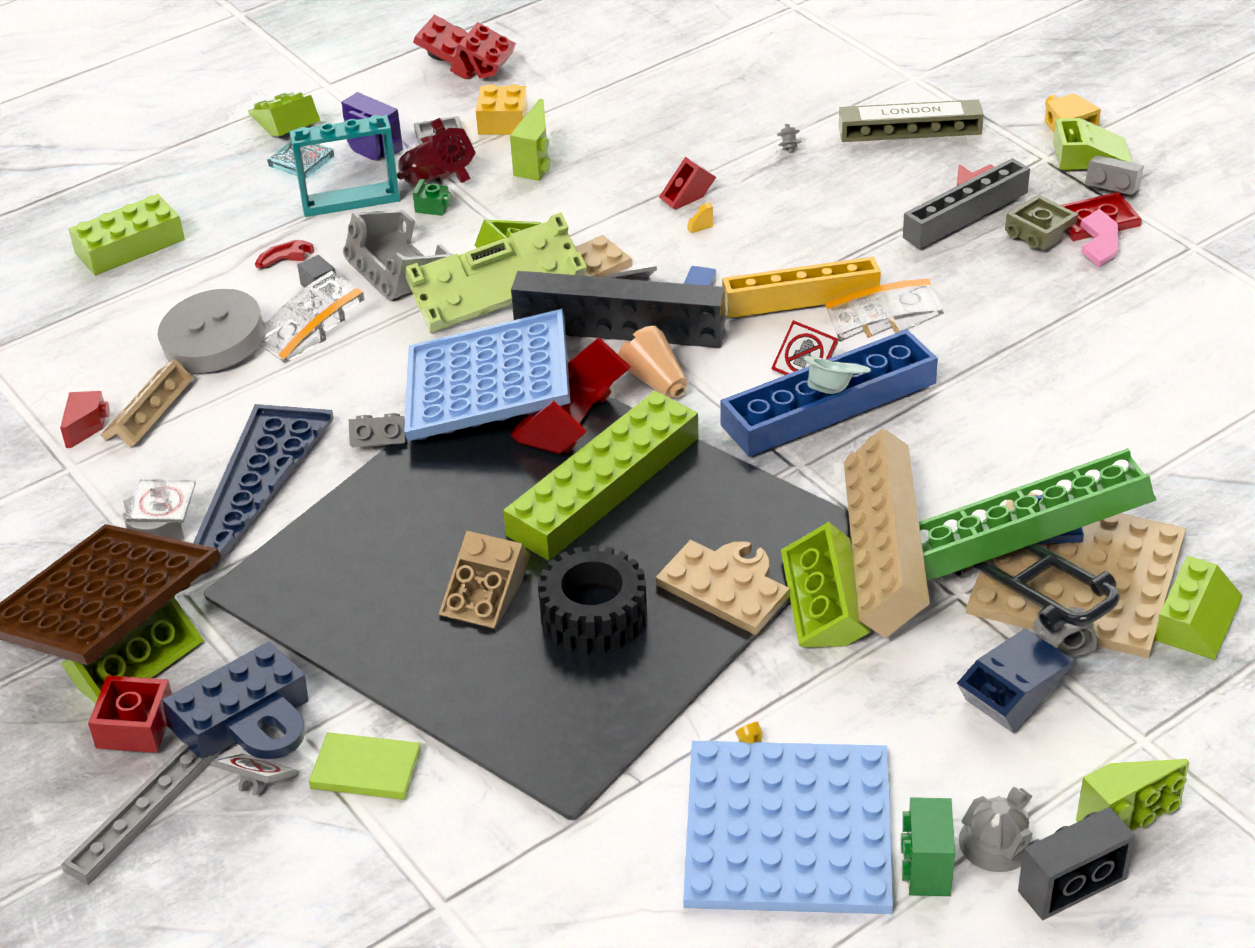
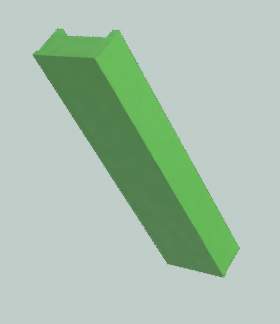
[919,448,1157,581]

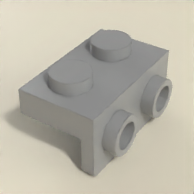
[348,413,406,447]

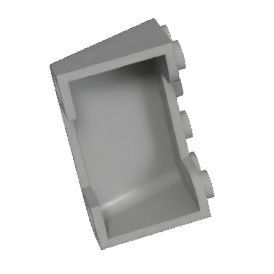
[343,210,453,301]

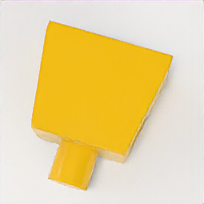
[1045,94,1101,133]

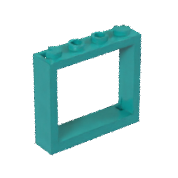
[290,115,400,217]

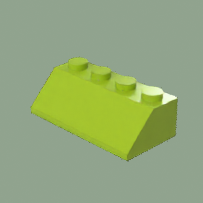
[781,522,870,647]
[60,597,204,703]

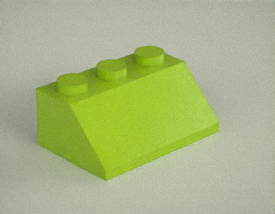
[1154,555,1243,660]

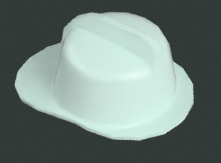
[804,356,871,394]

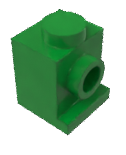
[412,179,452,216]

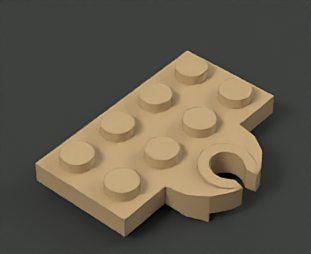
[655,540,790,635]

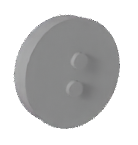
[157,288,265,373]

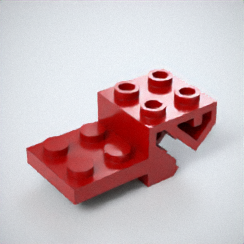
[413,14,516,79]

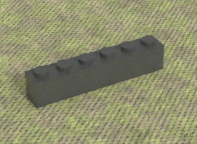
[902,158,1030,249]

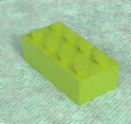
[68,194,185,276]

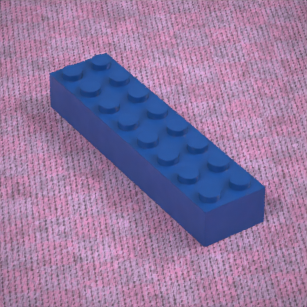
[720,329,938,457]

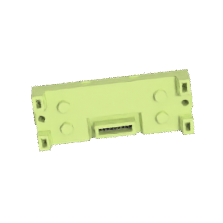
[406,212,587,333]

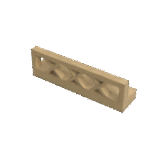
[100,359,193,448]

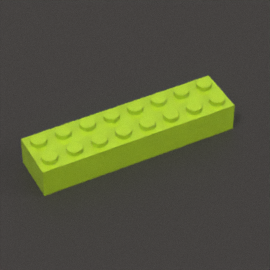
[503,391,699,561]

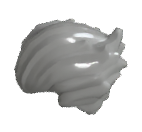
[1033,607,1097,660]

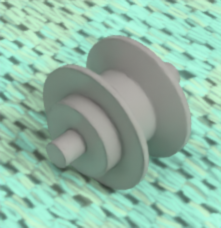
[777,124,802,153]

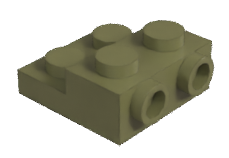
[1005,194,1078,251]

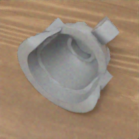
[959,786,1033,872]

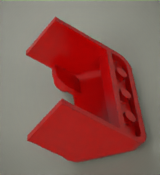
[511,337,631,454]

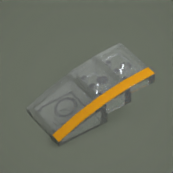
[260,271,364,363]
[825,279,944,342]

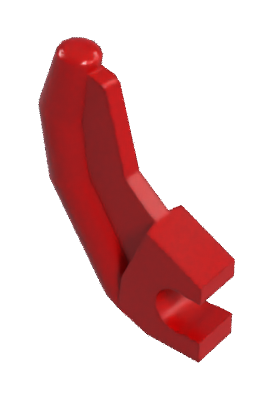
[254,240,314,269]

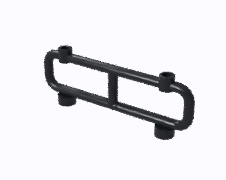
[954,543,1120,633]

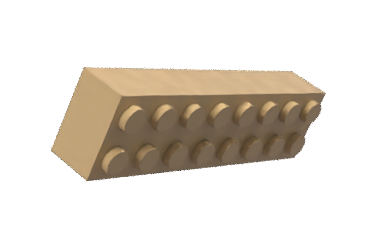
[844,428,930,638]

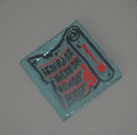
[267,141,334,179]

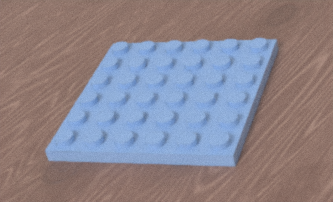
[404,309,570,441]
[683,741,893,914]

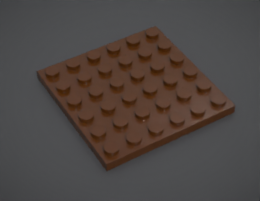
[0,524,222,665]

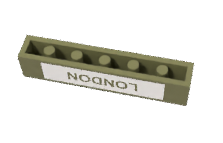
[838,99,984,142]

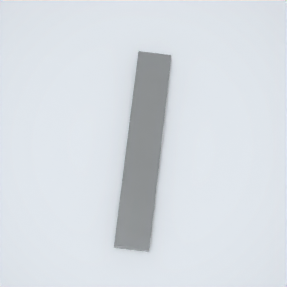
[61,743,222,885]

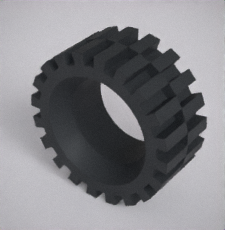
[538,546,647,654]

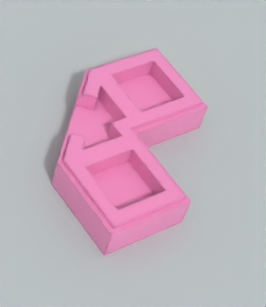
[1080,209,1118,267]

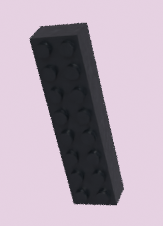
[511,271,725,348]

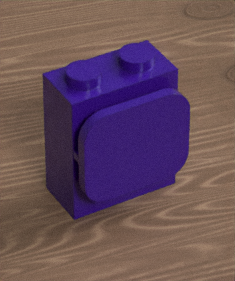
[341,92,403,160]

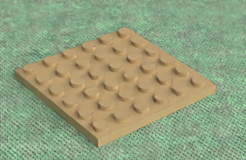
[966,488,1186,659]

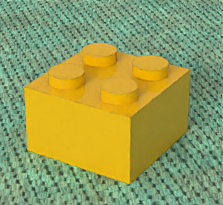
[476,84,528,135]

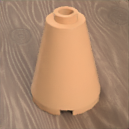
[618,326,688,399]

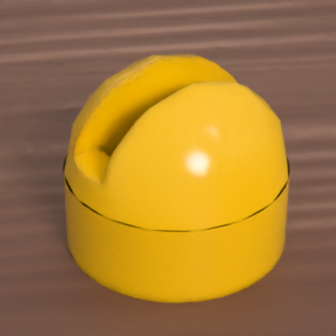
[735,721,763,744]

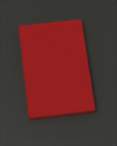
[1061,192,1142,241]

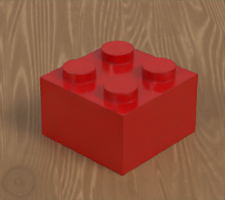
[88,675,172,753]

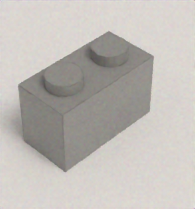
[1085,155,1144,195]

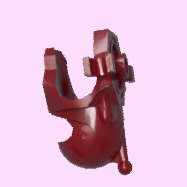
[397,118,476,185]

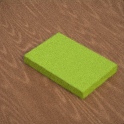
[309,732,421,800]

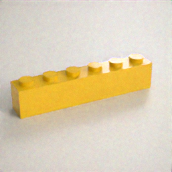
[722,256,881,318]

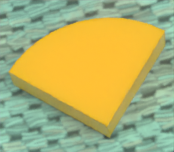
[687,202,713,233]

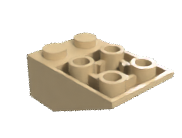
[438,531,531,629]

